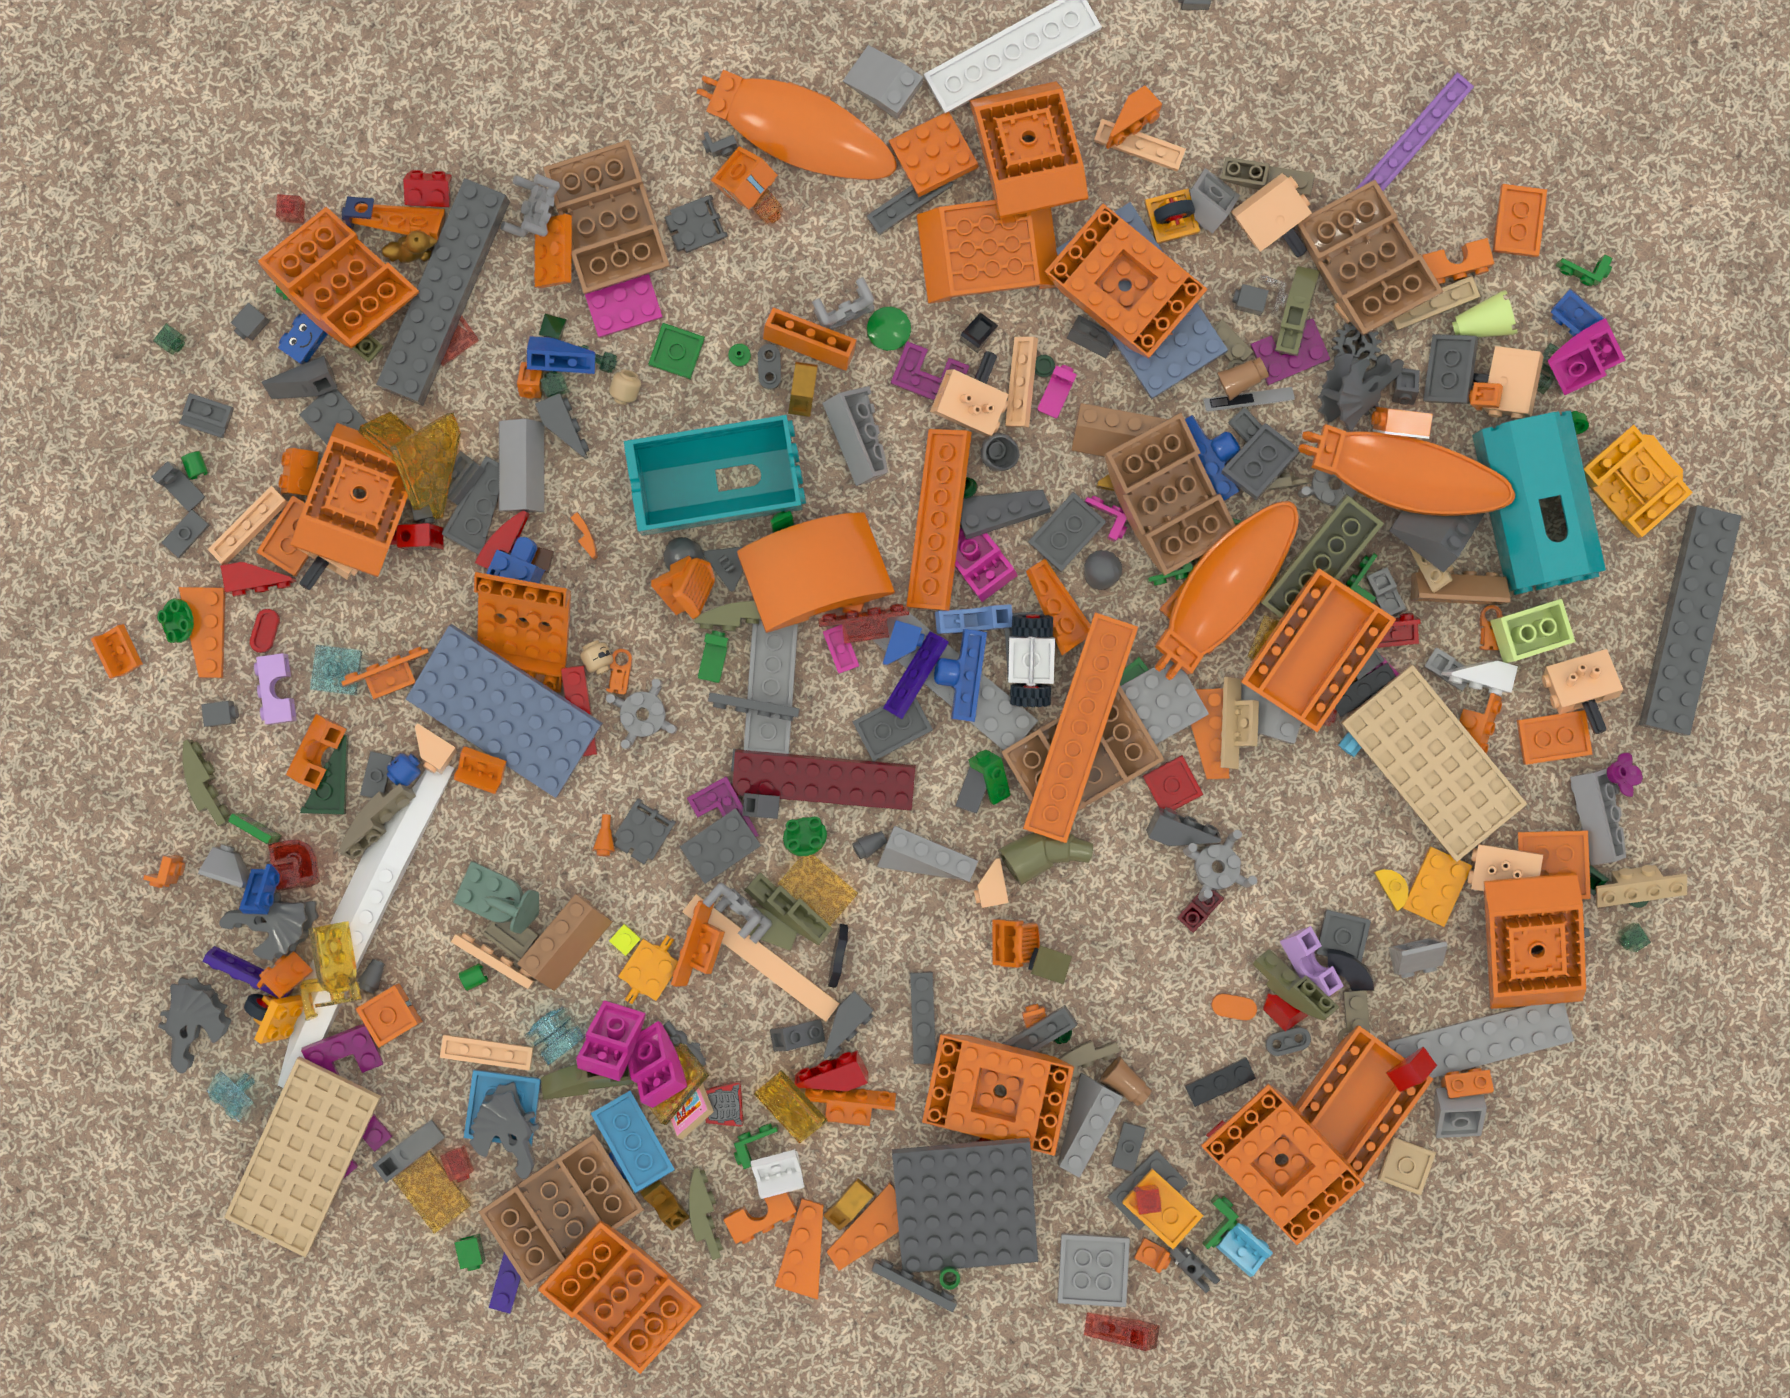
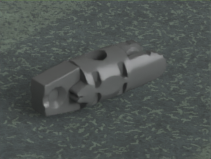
[1168,1244,1220,1293]

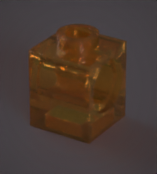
[752,188,783,225]

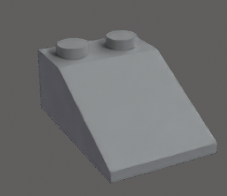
[843,45,923,120]
[1241,683,1301,744]
[1388,937,1447,978]

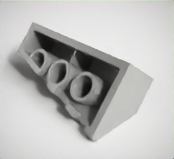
[822,386,889,486]
[1570,768,1626,865]
[877,825,978,882]
[1058,1073,1123,1178]

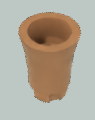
[1217,357,1269,401]
[1100,1056,1152,1106]

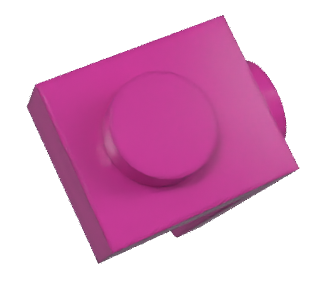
[1037,365,1077,419]
[1084,496,1127,542]

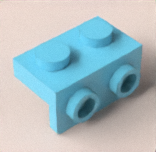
[1216,1223,1273,1277]

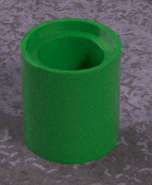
[181,451,209,480]
[459,963,488,991]
[939,1266,960,1290]

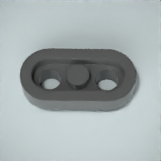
[758,344,781,390]
[1265,1027,1311,1056]

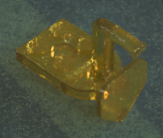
[300,921,362,1021]

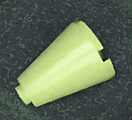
[1452,290,1518,337]

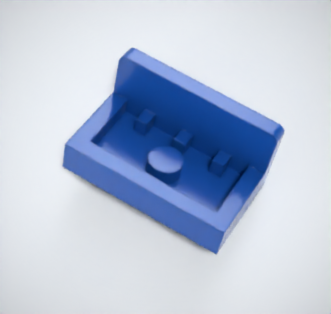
[1551,288,1605,337]
[239,864,280,915]

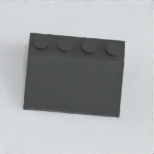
[1389,510,1485,573]

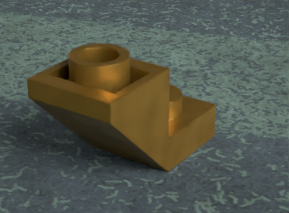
[788,362,818,417]
[823,1178,875,1231]
[640,1180,689,1231]

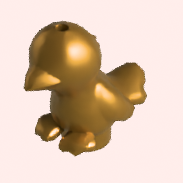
[382,230,437,263]

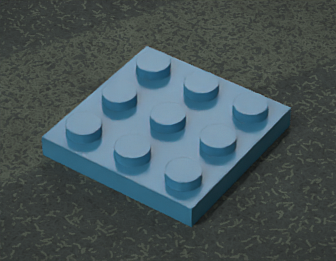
[464,1069,541,1147]

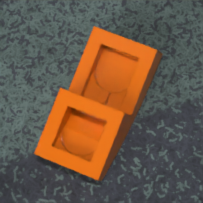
[570,512,598,560]

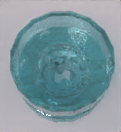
[525,1006,585,1066]

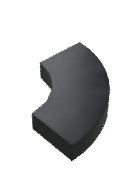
[828,924,848,988]
[1327,949,1374,991]

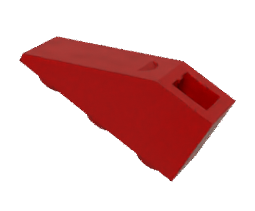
[220,562,297,597]
[794,1050,868,1091]

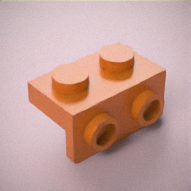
[279,448,319,496]
[91,624,143,679]
[453,746,507,794]
[143,855,185,888]
[256,952,313,999]
[1441,1068,1494,1099]

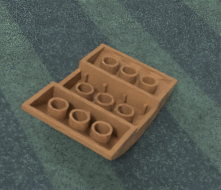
[543,139,670,294]
[1297,180,1444,336]
[1104,413,1236,576]
[1001,684,1165,812]
[478,1134,644,1289]

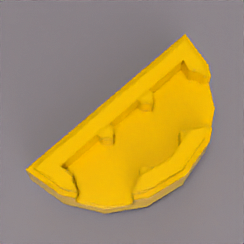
[1374,869,1409,911]

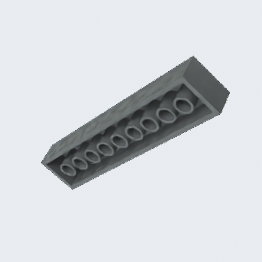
[376,178,510,406]
[1639,505,1741,736]

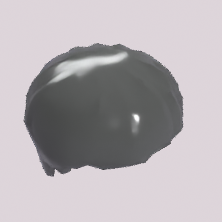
[980,433,1020,471]
[663,537,704,571]
[1084,550,1122,590]

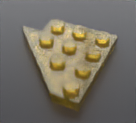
[390,412,461,519]

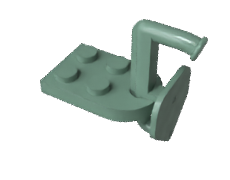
[453,861,539,934]

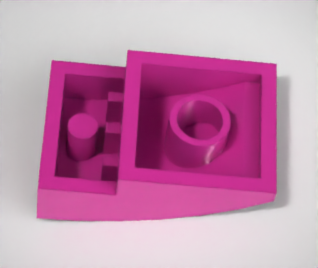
[1548,318,1626,396]
[955,528,1018,602]
[576,1000,646,1081]
[628,1021,687,1108]

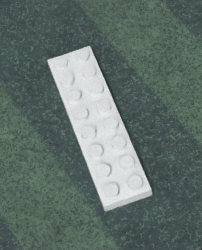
[923,0,1102,114]

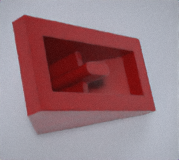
[1263,994,1308,1032]
[1386,1047,1437,1092]

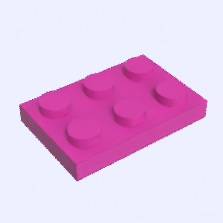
[585,274,663,338]

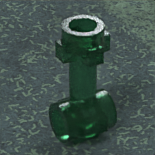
[578,345,618,373]

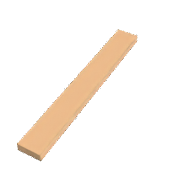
[683,894,840,1022]

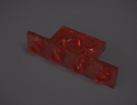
[818,604,909,644]

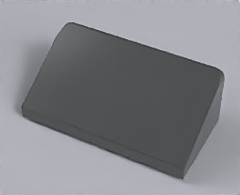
[1066,315,1114,359]
[955,767,986,814]

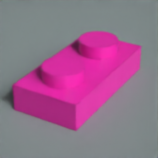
[823,624,859,674]

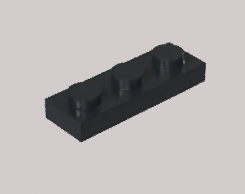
[1335,662,1396,717]
[1185,1057,1256,1107]

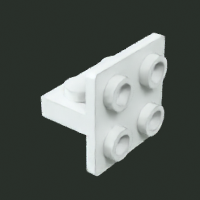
[751,1150,804,1199]

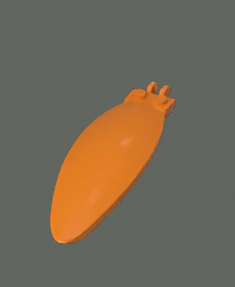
[696,70,897,180]
[1298,424,1515,516]
[1154,501,1299,680]

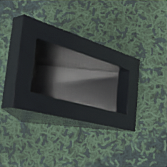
[960,312,998,353]

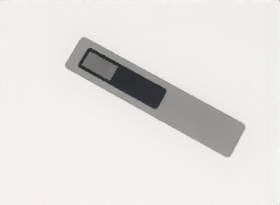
[1204,387,1295,411]

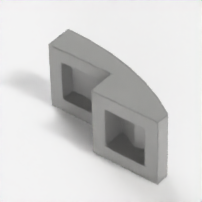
[1366,567,1406,617]
[1424,647,1467,691]

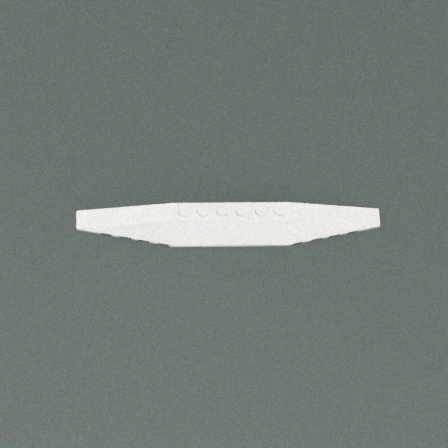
[278,765,455,1088]

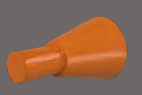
[592,814,615,857]

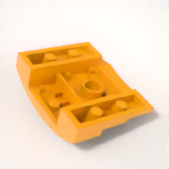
[1583,425,1693,538]

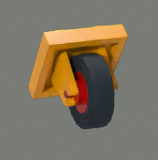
[1144,188,1200,244]
[244,994,306,1044]

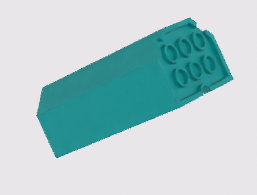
[1472,410,1606,595]
[623,415,806,536]

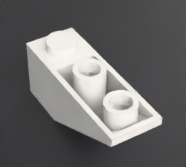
[1441,661,1518,696]

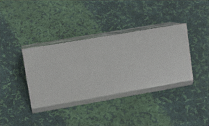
[499,419,544,512]

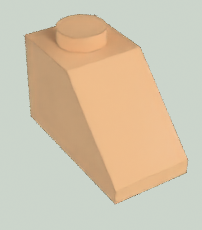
[415,723,457,774]
[974,858,1009,908]

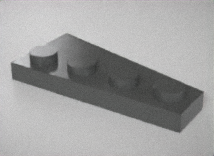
[442,456,499,555]
[960,490,1051,540]

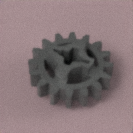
[1331,322,1382,367]

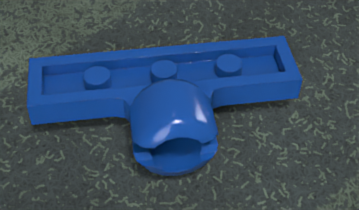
[1185,415,1240,501]
[934,629,987,722]

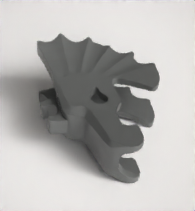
[1318,353,1404,431]
[219,892,319,961]
[158,977,232,1073]
[470,1081,540,1179]

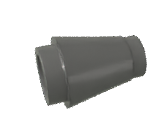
[852,831,887,860]
[357,959,385,994]

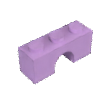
[254,653,297,725]
[1280,926,1343,996]

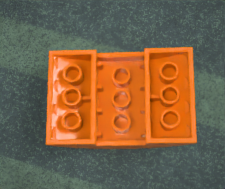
[258,207,419,349]
[737,512,895,633]
[538,1221,702,1374]

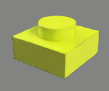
[609,924,641,956]

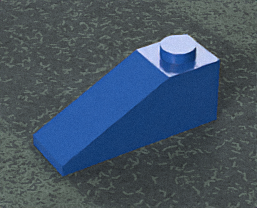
[527,336,595,374]

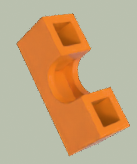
[1422,238,1495,285]
[286,714,346,790]
[723,1192,797,1244]

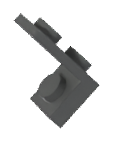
[151,461,205,511]
[769,1019,825,1052]

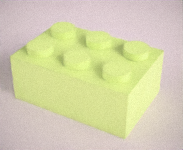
[1490,599,1575,663]

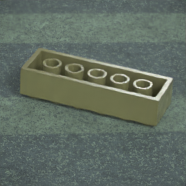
[1261,493,1384,618]

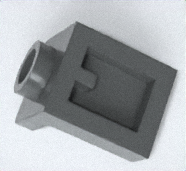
[1392,368,1420,405]

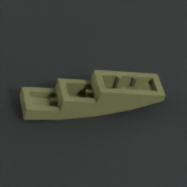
[744,872,833,945]

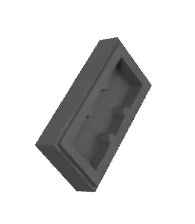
[161,510,210,558]
[360,751,394,798]
[1112,1122,1146,1172]

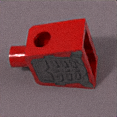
[390,523,444,550]
[705,1081,744,1127]

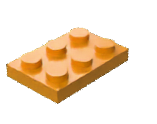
[1402,847,1472,927]
[1122,1168,1204,1249]

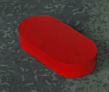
[250,609,280,653]

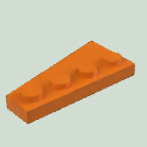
[352,204,445,241]
[1026,559,1090,655]
[178,587,225,678]
[1191,688,1230,779]
[827,1182,899,1271]
[775,1198,823,1300]

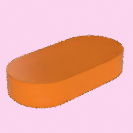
[1211,993,1257,1021]

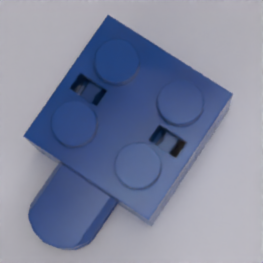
[486,537,545,583]

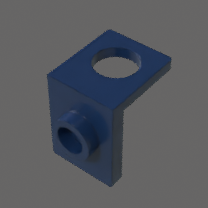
[342,196,374,230]

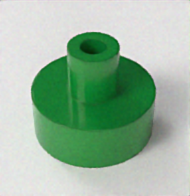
[728,344,751,367]
[1571,411,1589,435]

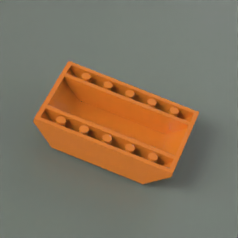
[1241,568,1396,732]
[1295,1025,1433,1179]

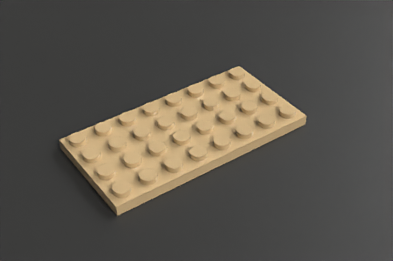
[1341,664,1527,862]
[224,1056,381,1257]

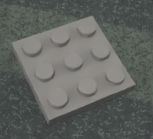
[1121,660,1209,744]
[1057,1233,1130,1307]

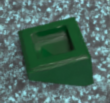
[539,314,567,341]

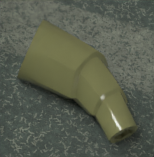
[998,833,1093,886]

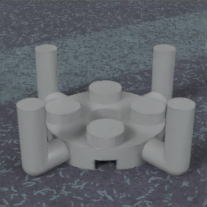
[500,174,560,237]
[812,277,874,330]
[1298,470,1356,506]
[606,679,678,749]
[1183,830,1257,901]
[703,883,772,944]

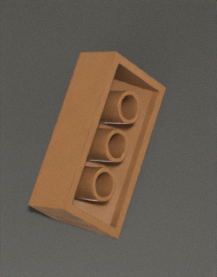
[1071,403,1167,457]
[1410,569,1510,605]
[517,893,613,991]

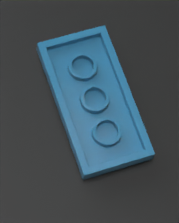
[591,1090,675,1194]

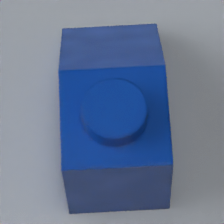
[883,620,925,666]

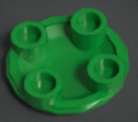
[867,306,911,351]
[157,598,194,643]
[783,816,827,856]

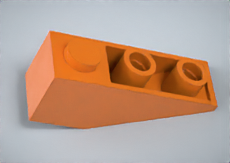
[1106,85,1162,149]

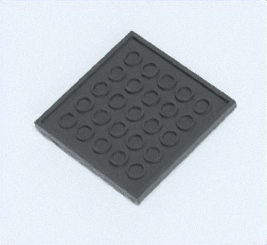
[892,1138,1038,1273]

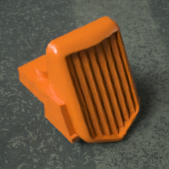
[651,556,715,619]
[992,919,1040,968]

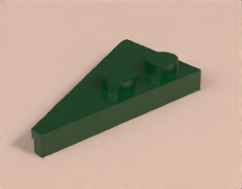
[300,735,349,814]

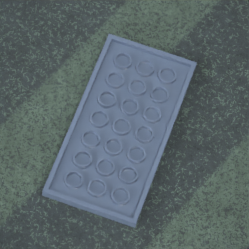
[1056,202,1228,400]
[406,624,603,798]

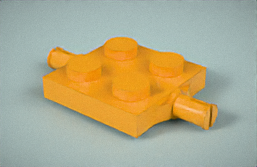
[618,935,678,1004]

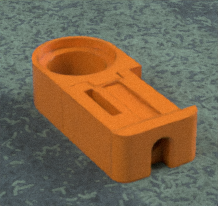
[1479,605,1502,651]
[606,649,633,695]

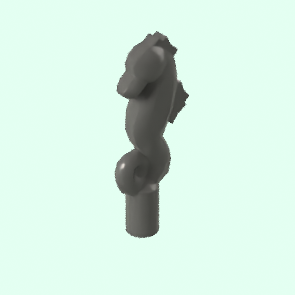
[663,1020,706,1068]

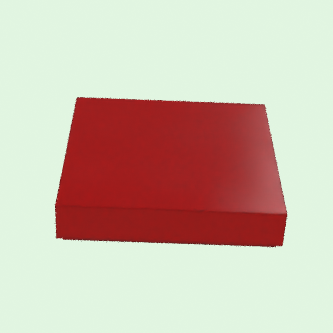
[1142,755,1203,810]

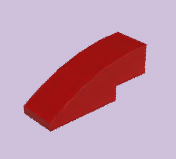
[475,510,530,569]

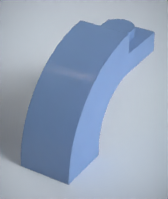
[935,604,1013,634]

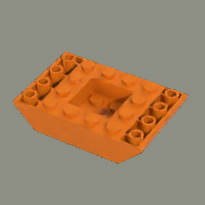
[969,81,1088,218]
[1044,204,1208,358]
[290,423,423,577]
[1483,873,1586,1009]
[922,1034,1074,1156]
[1201,1083,1365,1245]

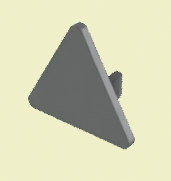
[703,547,743,592]

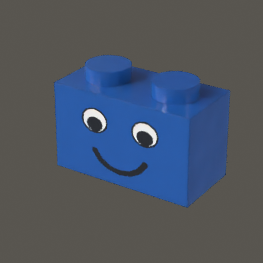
[278,313,328,365]

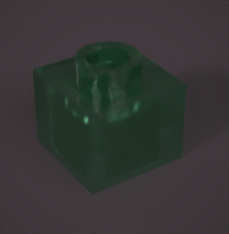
[153,323,186,355]
[540,371,570,398]
[1618,922,1651,952]

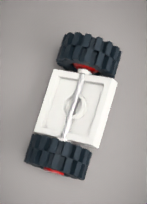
[1008,614,1055,707]

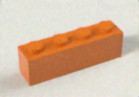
[763,307,857,371]

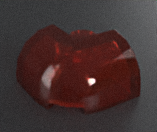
[268,840,320,891]

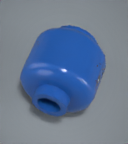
[387,753,421,786]

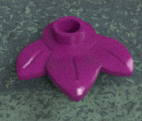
[1607,753,1643,797]

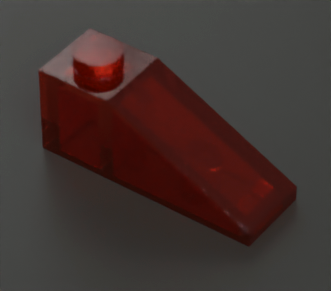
[1084,1312,1160,1351]

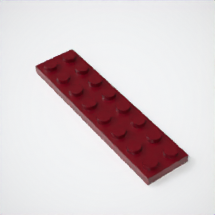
[732,749,916,811]

